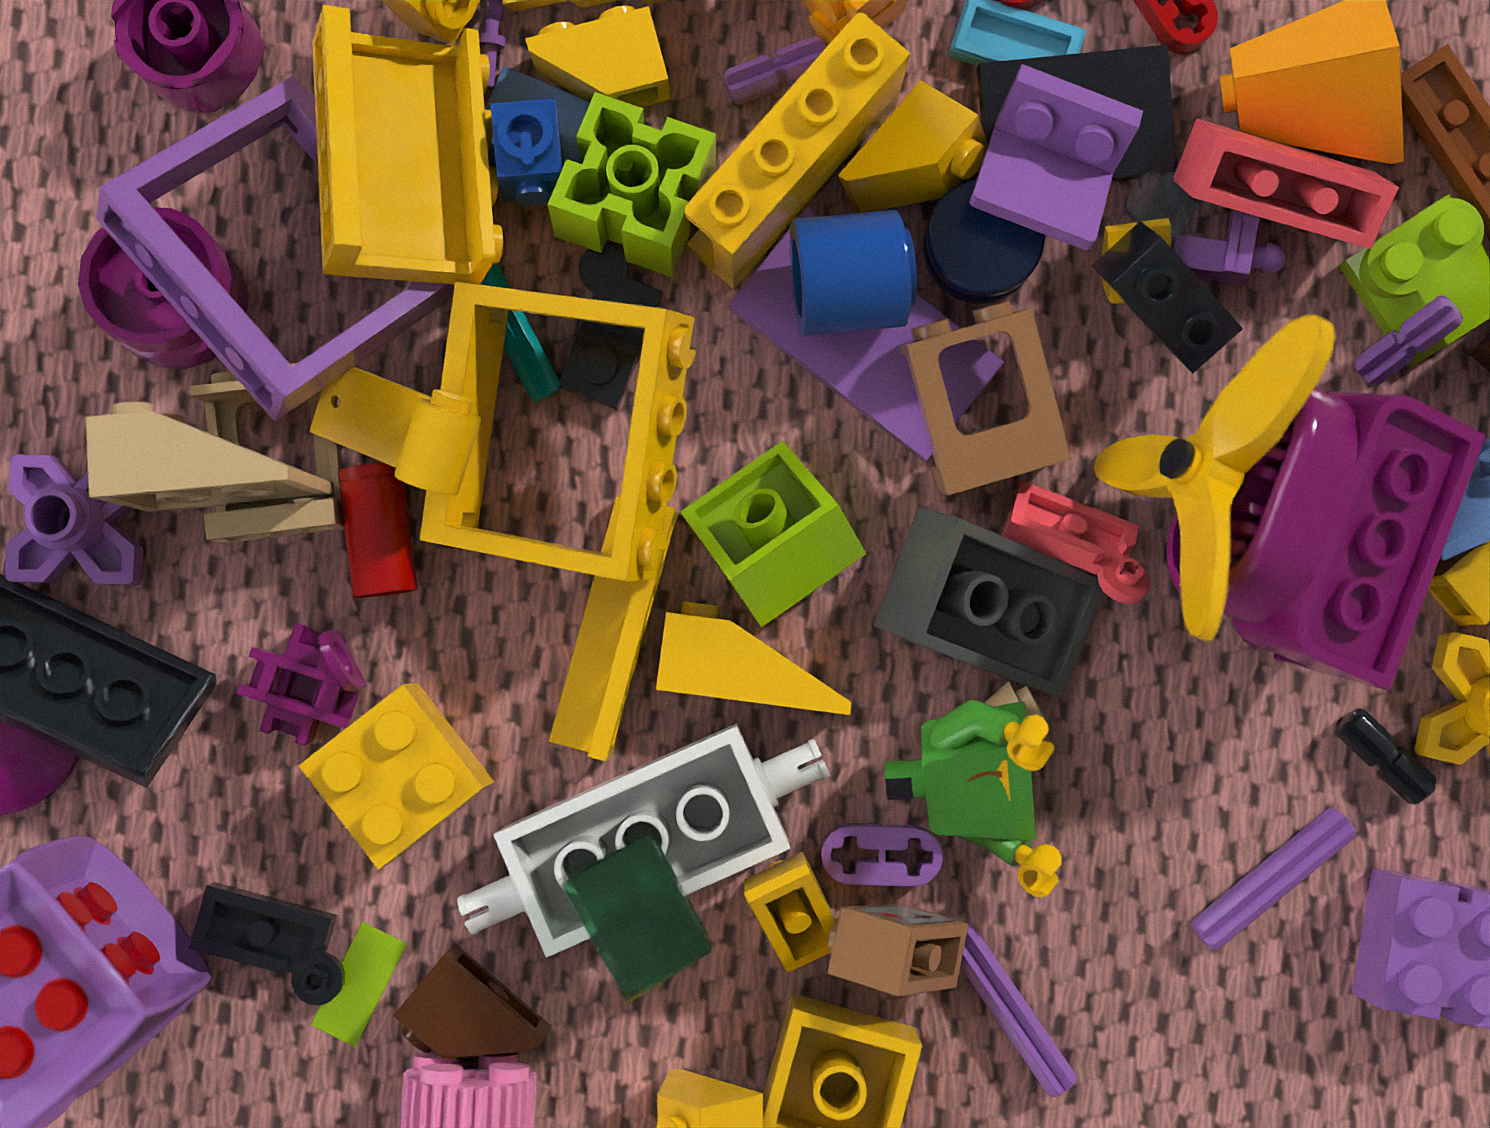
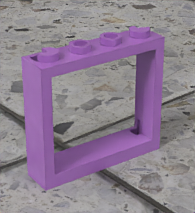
[96,76,454,422]

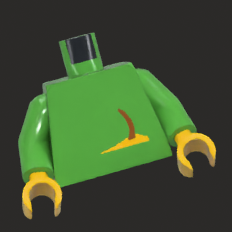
[885,700,1062,898]

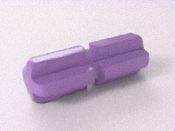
[724,36,826,105]
[1354,295,1463,386]

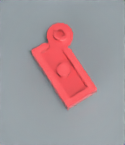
[1002,480,1151,604]

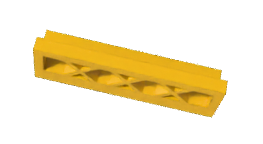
[549,496,678,762]

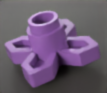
[5,454,144,585]

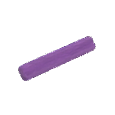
[1191,808,1356,950]
[960,923,1077,1097]

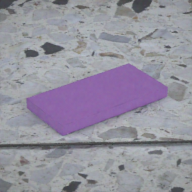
[729,208,1004,463]

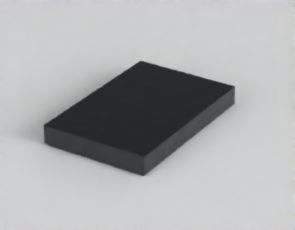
[977,45,1177,181]

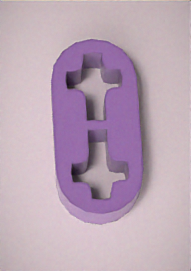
[820,823,943,886]

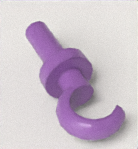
[479,0,506,89]

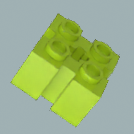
[547,92,716,278]

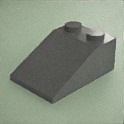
[873,507,1103,699]

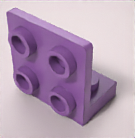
[969,64,1143,250]

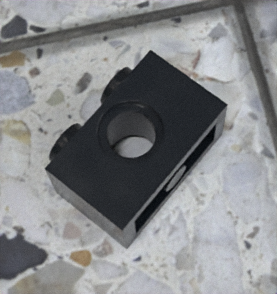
[1092,221,1243,374]

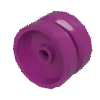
[78,207,249,369]

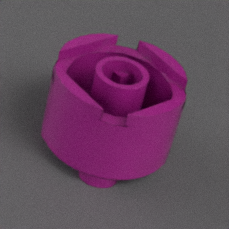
[111,0,265,113]

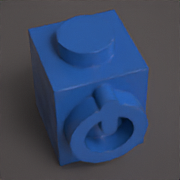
[490,98,564,206]

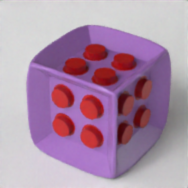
[0,835,211,1128]

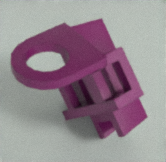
[236,623,367,746]

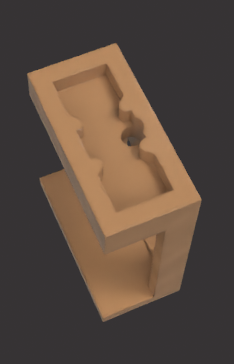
[897,301,1071,496]

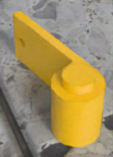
[309,367,481,495]

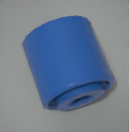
[790,210,917,337]

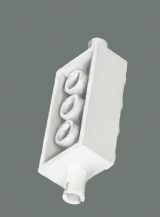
[457,723,831,958]

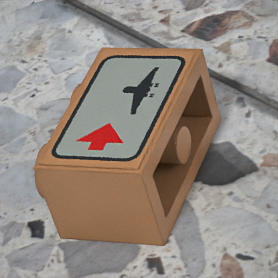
[827,904,969,997]

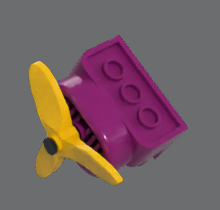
[1094,315,1486,691]

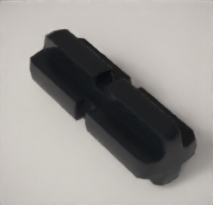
[1336,708,1436,805]

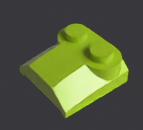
[1338,193,1490,369]

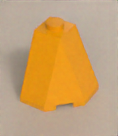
[1219,0,1404,164]

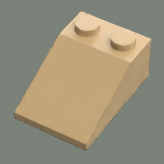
[86,402,334,512]

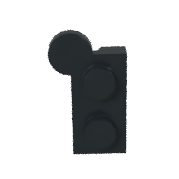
[559,244,663,410]
[189,882,345,1005]

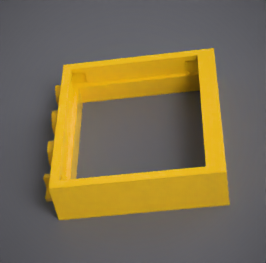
[420,282,696,582]

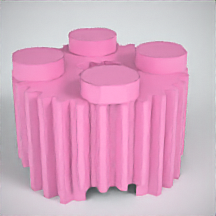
[400,1051,537,1128]

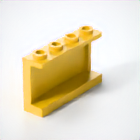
[312,5,503,285]
[684,13,911,290]

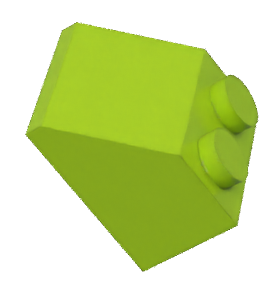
[680,440,866,627]

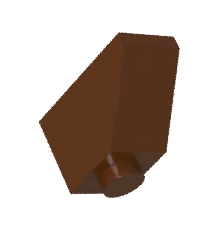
[393,944,551,1059]

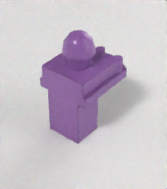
[1173,209,1286,286]

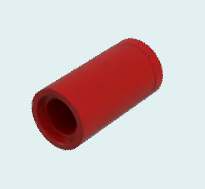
[337,463,418,598]

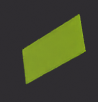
[311,921,407,1048]

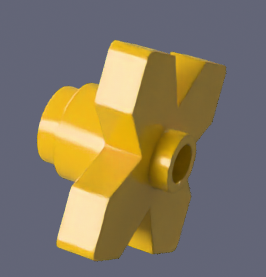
[1414,632,1490,765]

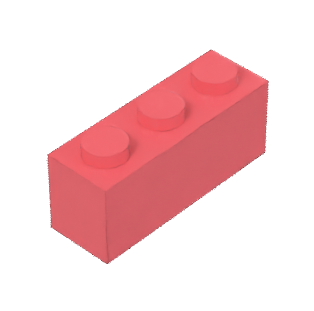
[1173,118,1399,249]

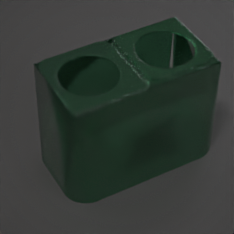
[559,829,713,1003]

